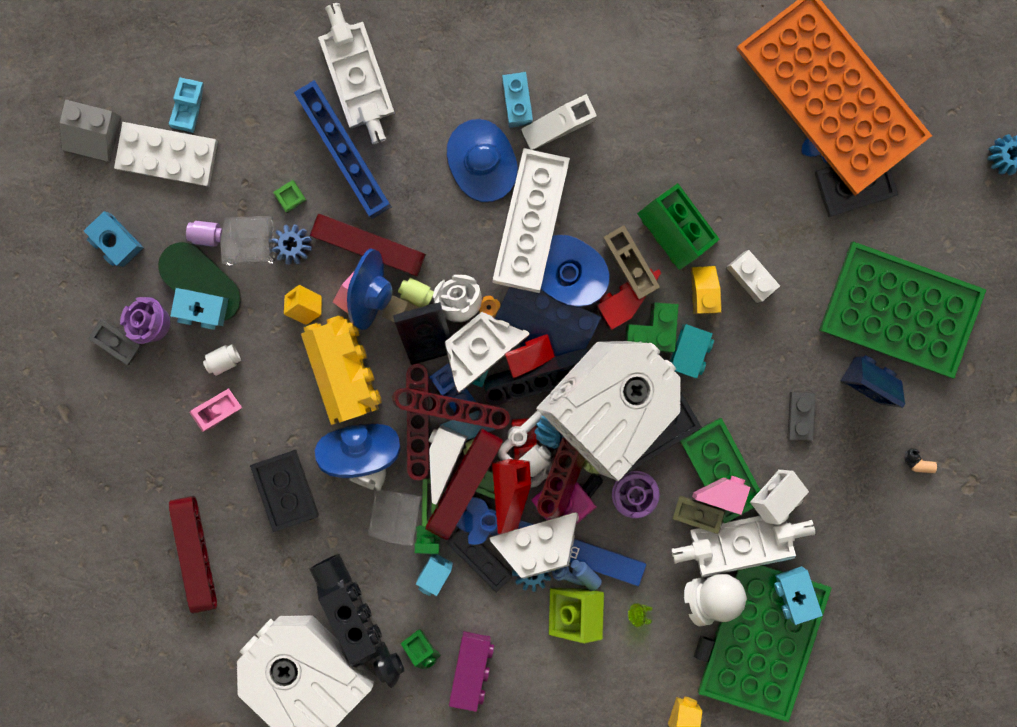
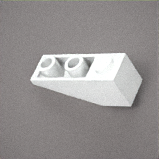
[521,94,597,150]

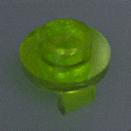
[628,603,652,627]

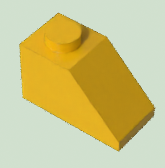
[691,266,721,314]
[668,697,702,727]

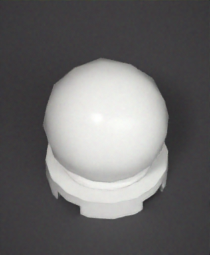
[684,574,747,626]

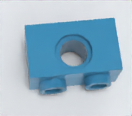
[84,211,144,267]

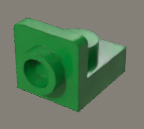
[415,525,440,554]
[401,629,441,669]

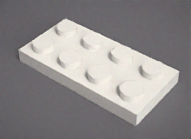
[114,122,218,187]

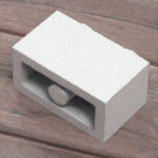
[726,250,780,303]
[750,470,809,525]

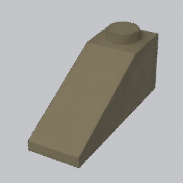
[603,225,660,300]

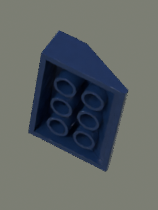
[495,287,601,371]

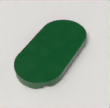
[158,242,241,321]

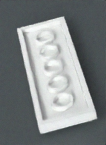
[492,148,570,293]

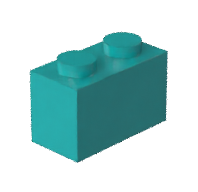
[670,324,714,378]

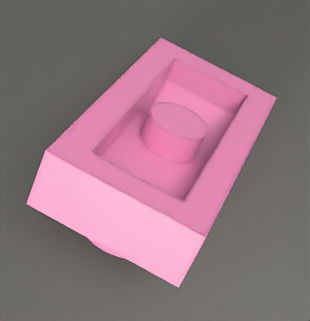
[189,388,242,432]

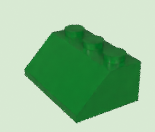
[637,183,720,270]

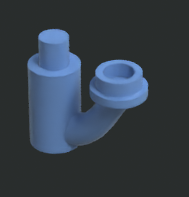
[552,560,602,591]

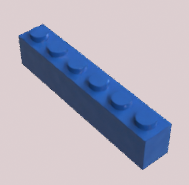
[294,80,392,219]

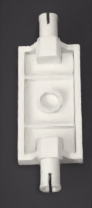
[318,3,395,144]
[671,516,815,577]

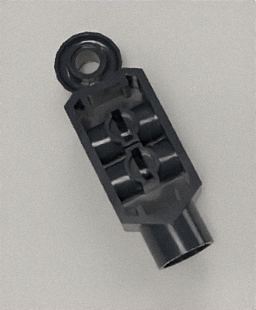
[309,554,404,688]

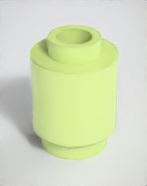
[398,277,434,307]

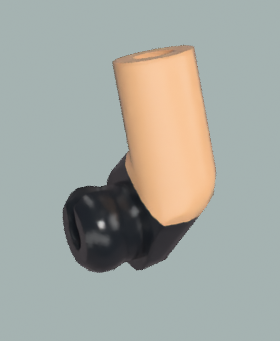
[904,448,937,473]

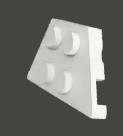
[445,312,529,393]
[490,512,579,579]

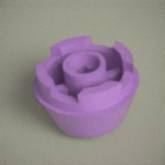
[120,297,170,344]
[612,471,659,518]

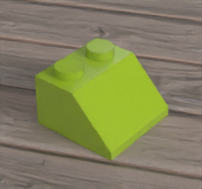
[549,588,604,643]

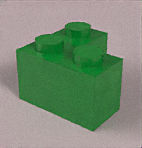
[625,302,679,352]

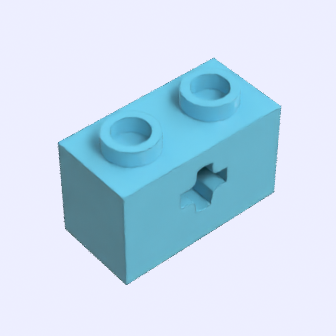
[502,72,533,128]
[170,288,229,330]
[416,554,453,596]
[774,566,823,625]

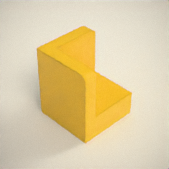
[284,285,322,325]

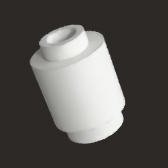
[203,344,241,376]
[519,445,552,477]

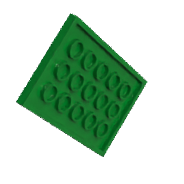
[819,241,986,379]
[697,565,832,722]

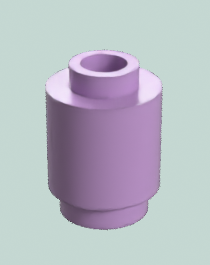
[186,221,224,247]

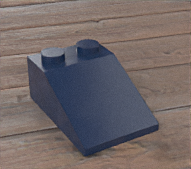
[840,355,905,408]

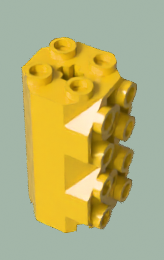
[301,316,382,425]

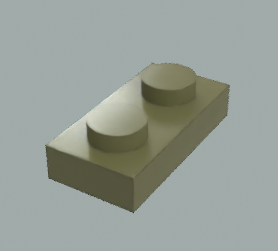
[673,496,726,534]

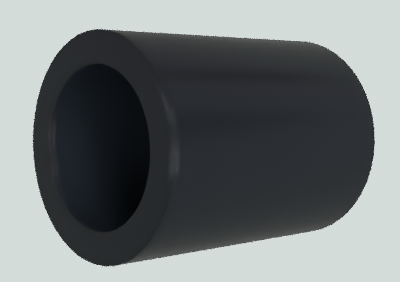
[694,636,715,662]

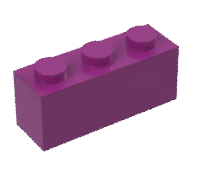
[449,631,494,712]

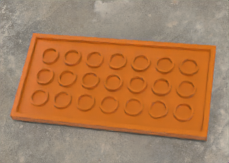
[736,0,932,196]

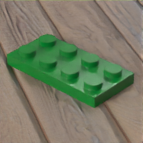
[680,418,760,523]

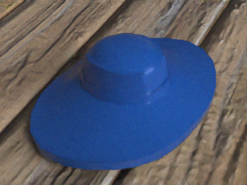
[447,119,518,202]
[541,235,609,307]
[347,248,393,330]
[315,424,400,478]

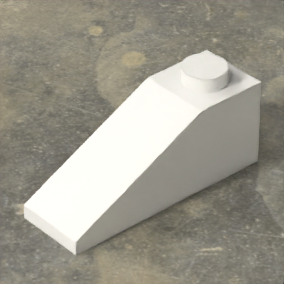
[428,425,468,505]

